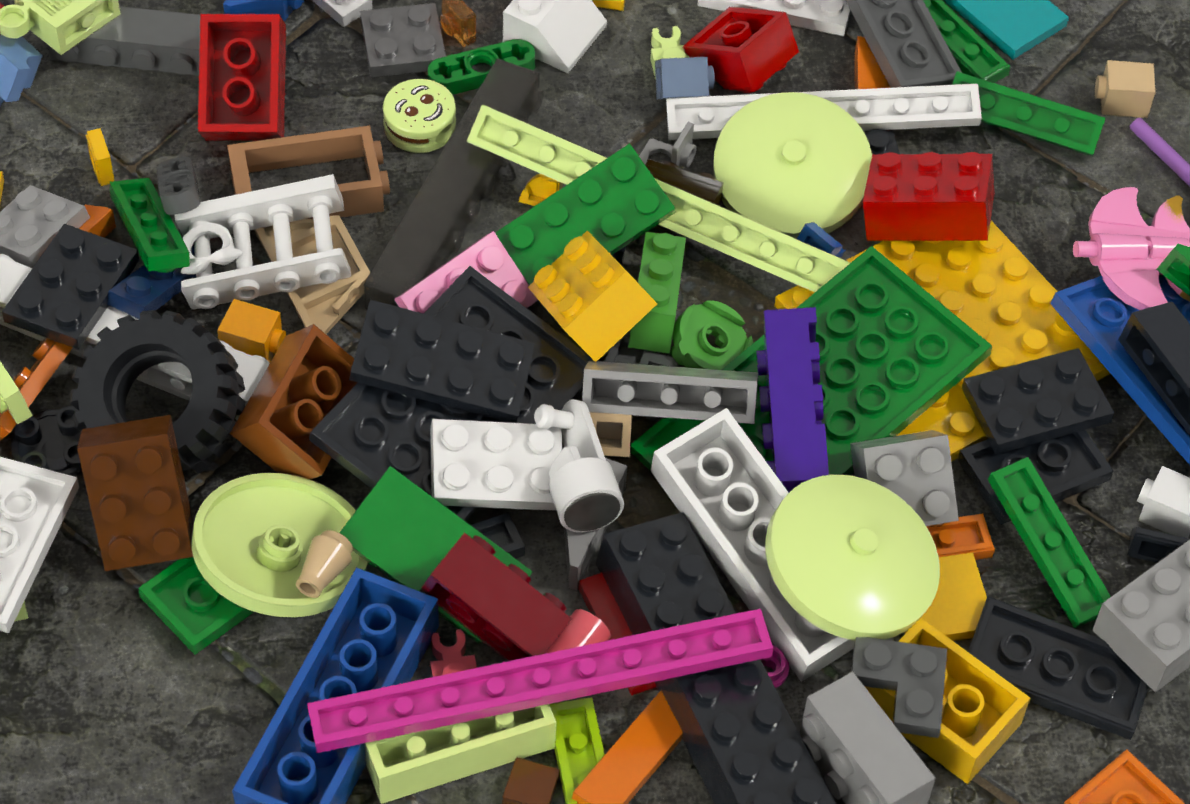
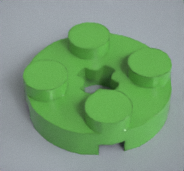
[671,301,753,370]

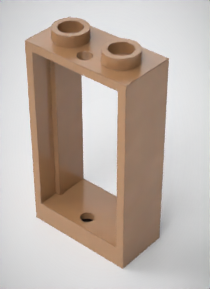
[227,126,390,219]

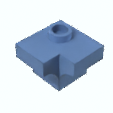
[0,35,43,106]

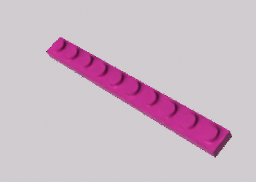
[307,609,773,753]

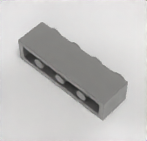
[582,361,758,424]

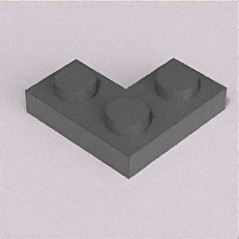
[851,637,947,738]

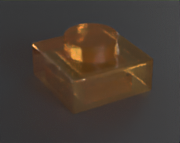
[440,0,476,47]

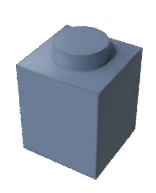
[655,57,714,100]

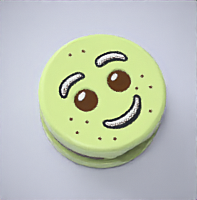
[383,79,456,153]

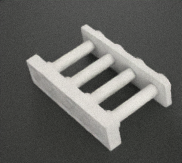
[175,174,351,309]

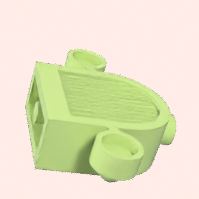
[0,0,120,55]

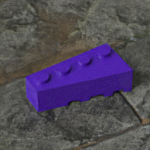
[756,307,829,492]

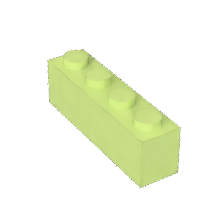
[365,704,556,804]

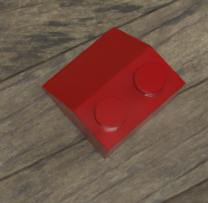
[683,7,799,93]

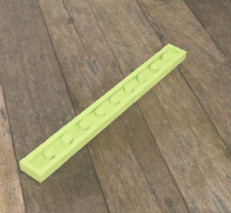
[467,104,851,292]

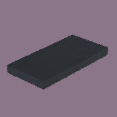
[968,596,1149,740]

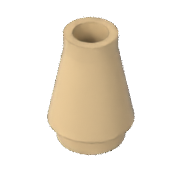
[296,530,353,598]

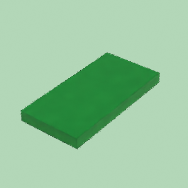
[339,466,533,644]

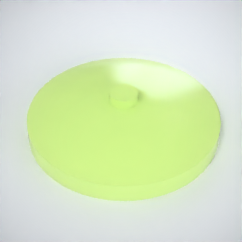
[713,92,872,239]
[191,473,368,617]
[765,475,940,640]

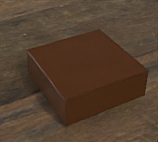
[502,757,560,804]

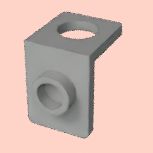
[639,122,697,169]

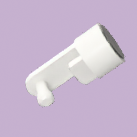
[534,399,624,532]

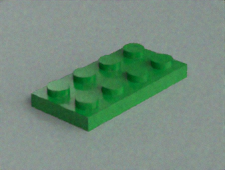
[495,143,676,303]

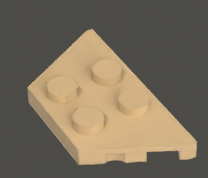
[254,215,374,334]

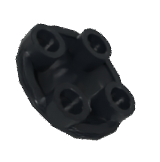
[11,406,82,476]

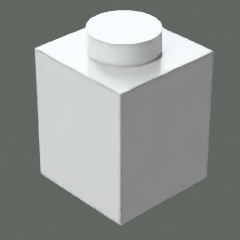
[1137,466,1190,538]

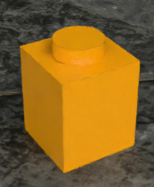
[217,299,286,362]

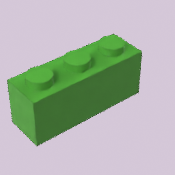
[628,232,686,354]

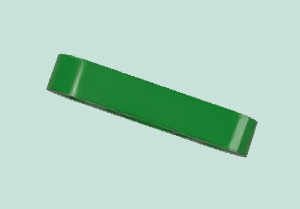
[428,39,535,95]

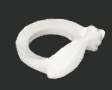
[181,223,243,274]

